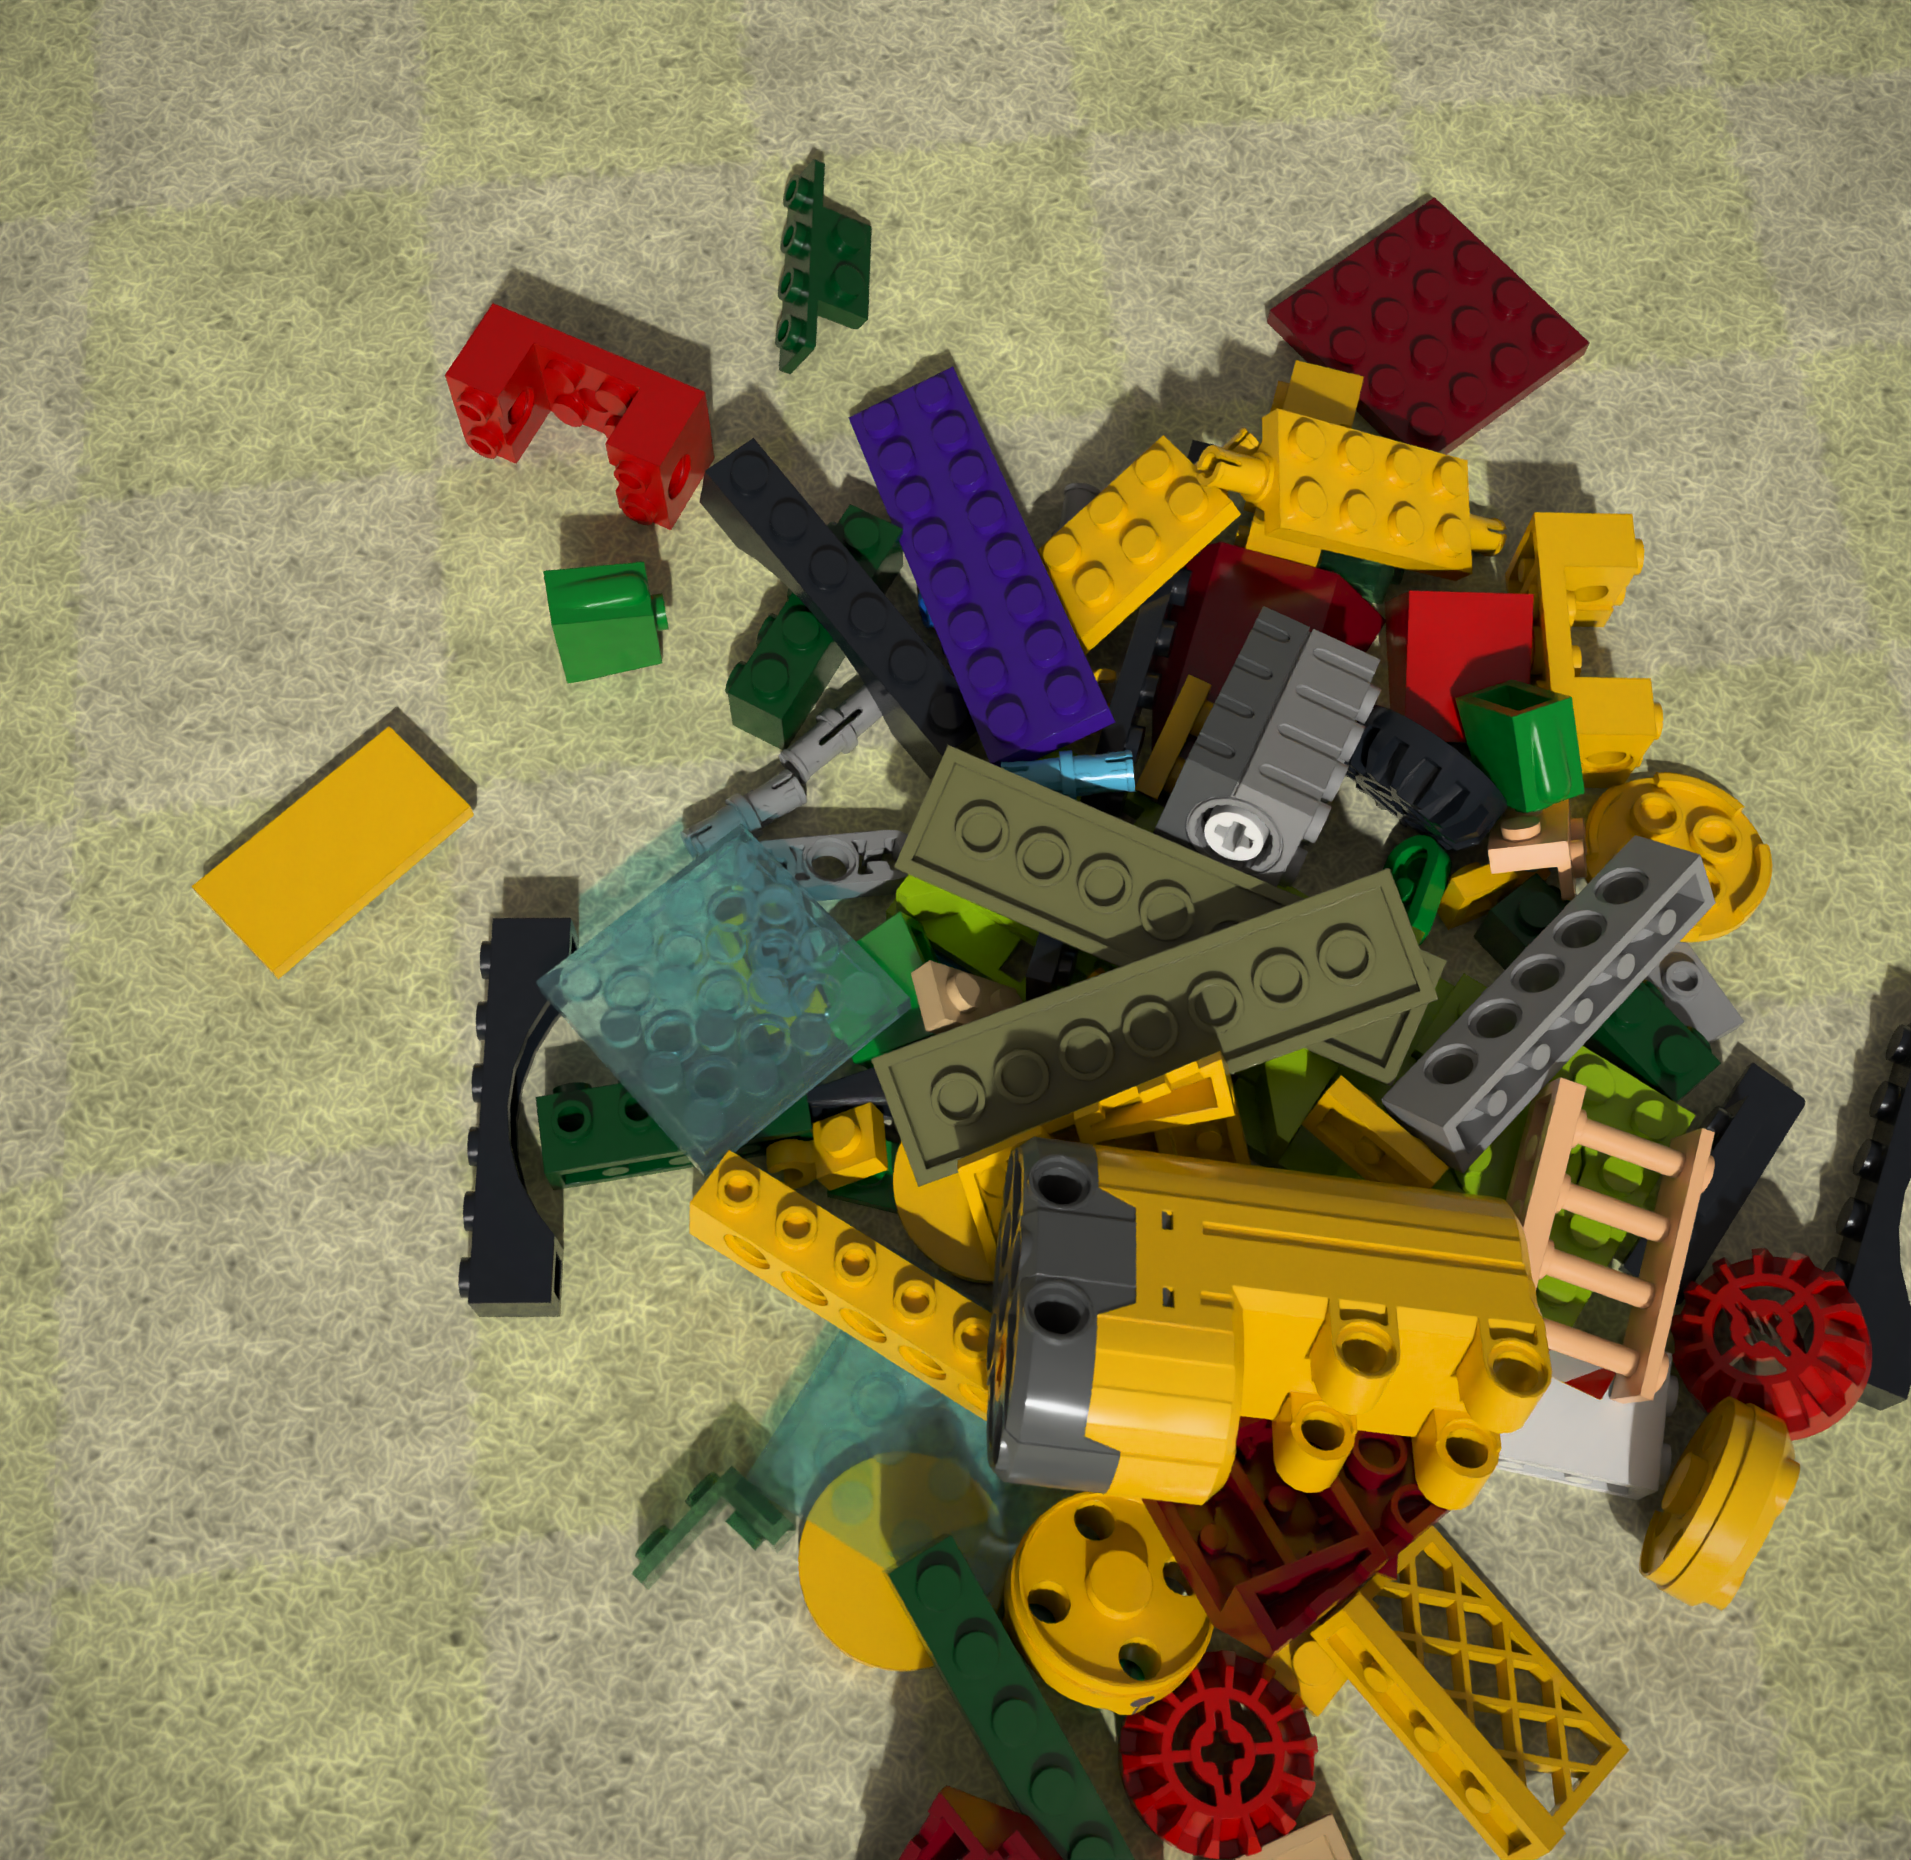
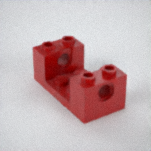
[445,303,715,530]

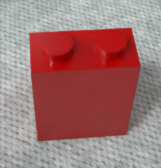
[1385,590,1534,745]

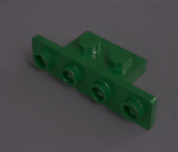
[775,159,872,374]

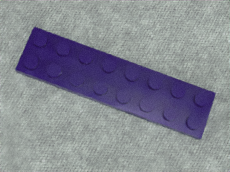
[849,366,1115,768]

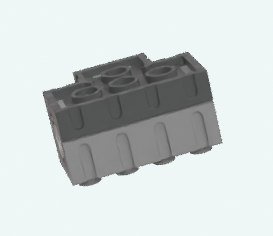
[1153,606,1381,889]

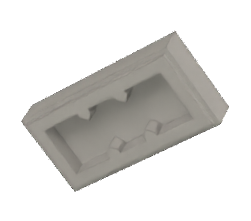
[1645,942,1745,1044]

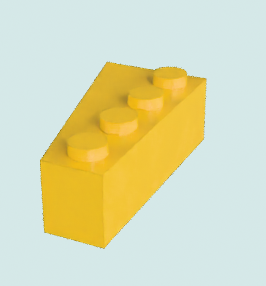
[1234,360,1364,568]

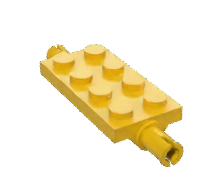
[1197,408,1507,581]
[1037,427,1260,655]

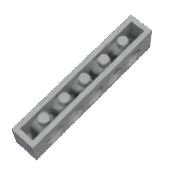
[1381,835,1716,1173]

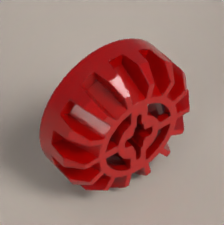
[1670,1248,1872,1441]
[1118,1650,1318,1859]

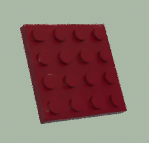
[1267,197,1590,455]

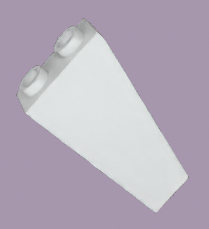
[1496,1352,1679,1500]

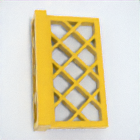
[1310,1526,1629,1860]

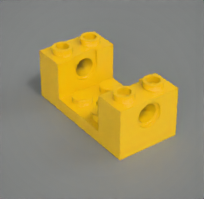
[1505,512,1663,788]

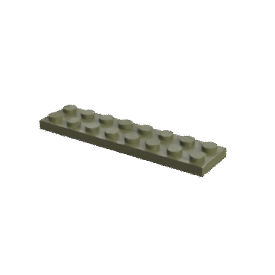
[894,745,1447,1086]
[871,868,1438,1187]

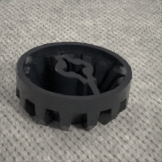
[1344,705,1508,851]

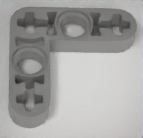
[737,830,908,1019]

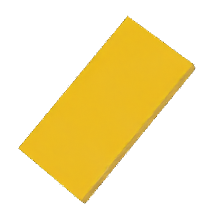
[191,726,474,979]

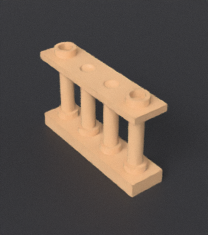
[1506,1077,1715,1404]

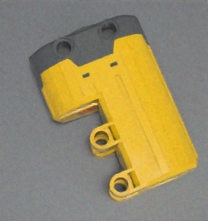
[986,1136,1552,1510]

